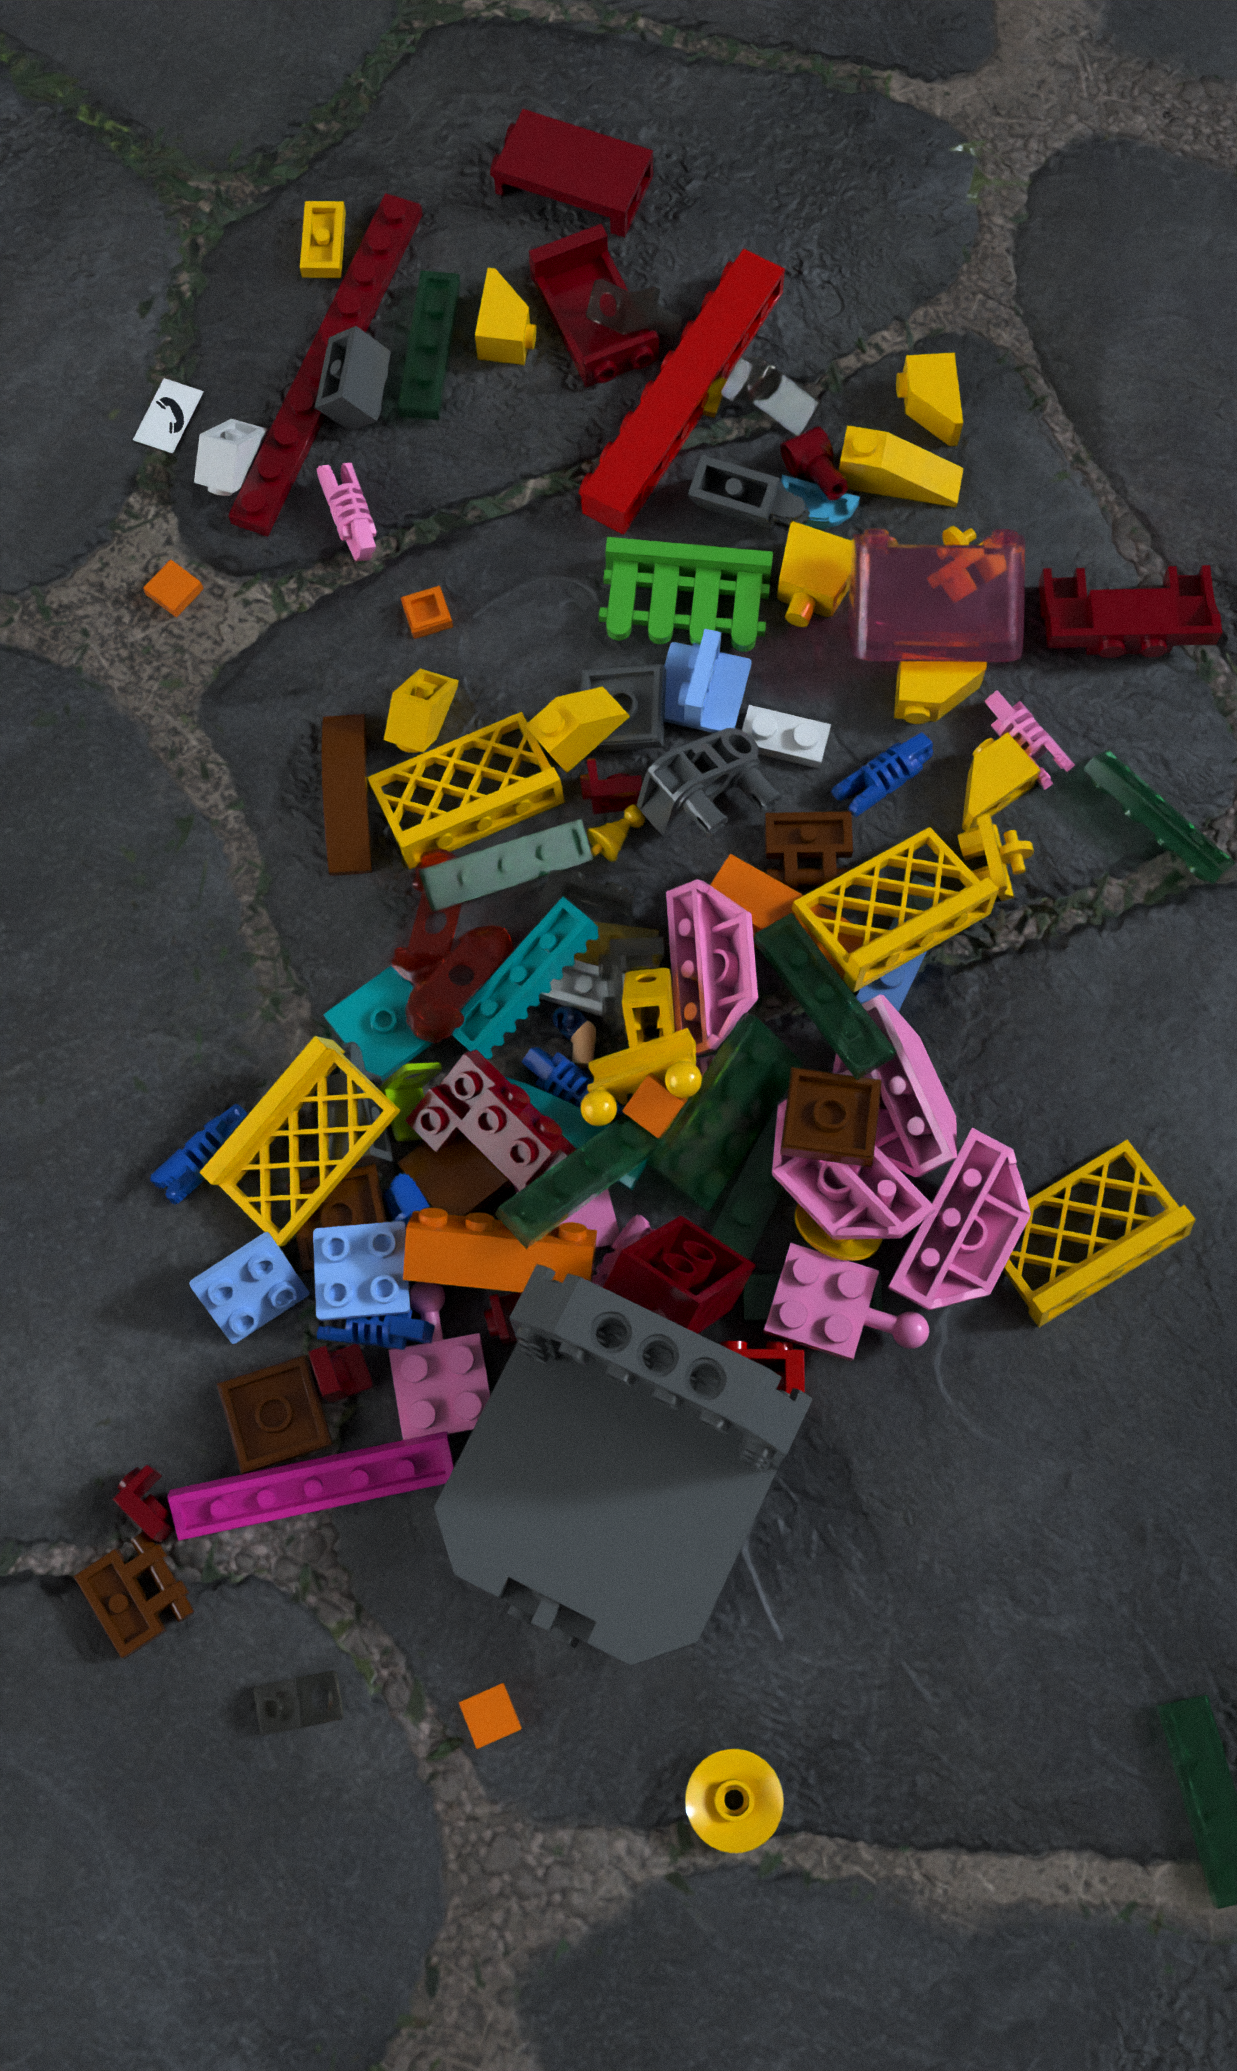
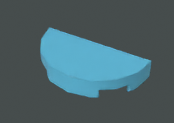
[781,474,860,529]

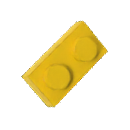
[300,201,346,278]

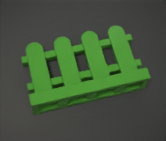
[599,537,773,652]

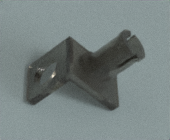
[586,279,681,339]

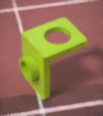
[380,1062,442,1141]

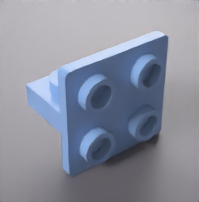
[664,629,751,733]
[313,1221,413,1321]
[189,1232,309,1344]

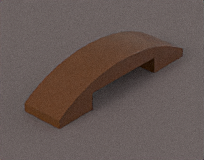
[322,714,373,876]

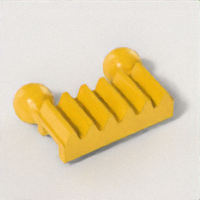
[580,1028,702,1127]

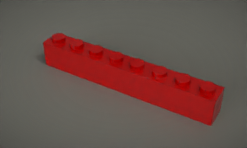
[579,248,785,535]

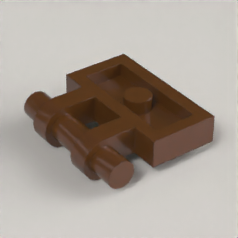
[764,811,853,890]
[74,1532,195,1659]

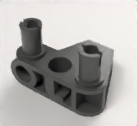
[636,728,782,838]

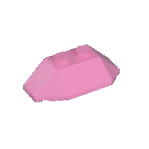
[666,879,758,1057]
[833,995,957,1177]
[772,1099,936,1240]
[888,1128,1031,1310]

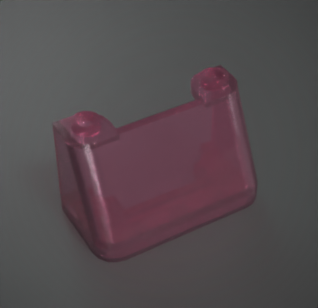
[847,528,1026,662]

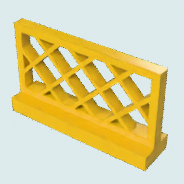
[367,712,565,870]
[791,827,999,992]
[199,1036,401,1246]
[1003,1140,1196,1327]

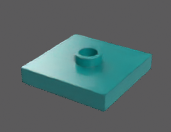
[323,963,447,1081]

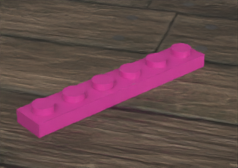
[167,1431,455,1541]

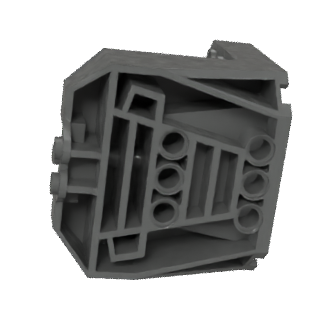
[434,1264,813,1666]

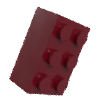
[602,1215,756,1334]

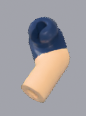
[552,1006,596,1069]

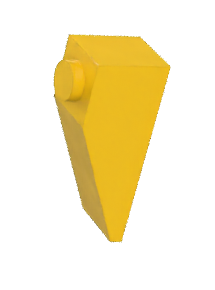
[839,425,963,507]

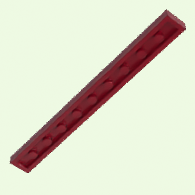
[228,193,423,537]

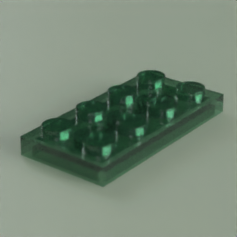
[646,1013,803,1212]

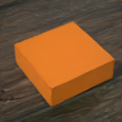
[143,559,204,618]
[400,585,453,639]
[622,1073,688,1139]
[459,1683,522,1749]

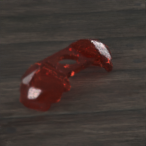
[392,848,469,987]
[405,925,514,1043]

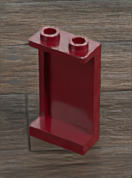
[490,109,653,238]
[528,224,659,387]

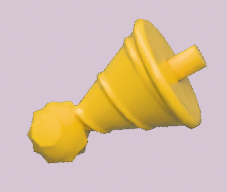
[586,804,645,862]

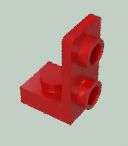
[719,1341,805,1394]

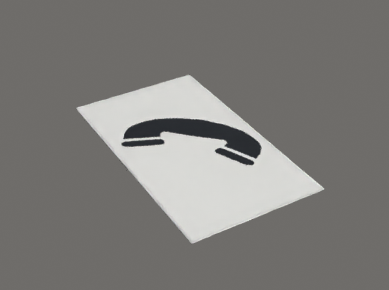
[133,378,204,454]

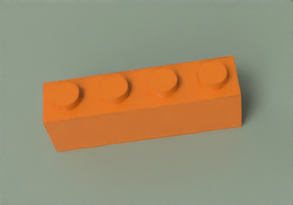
[710,854,874,996]
[403,1208,597,1293]

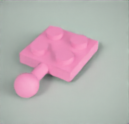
[763,1243,929,1361]
[388,1282,491,1440]

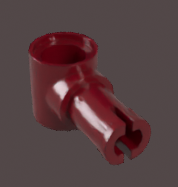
[780,426,848,501]

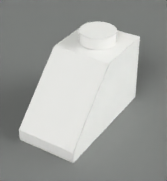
[194,419,269,496]

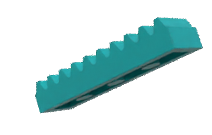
[445,897,599,1059]

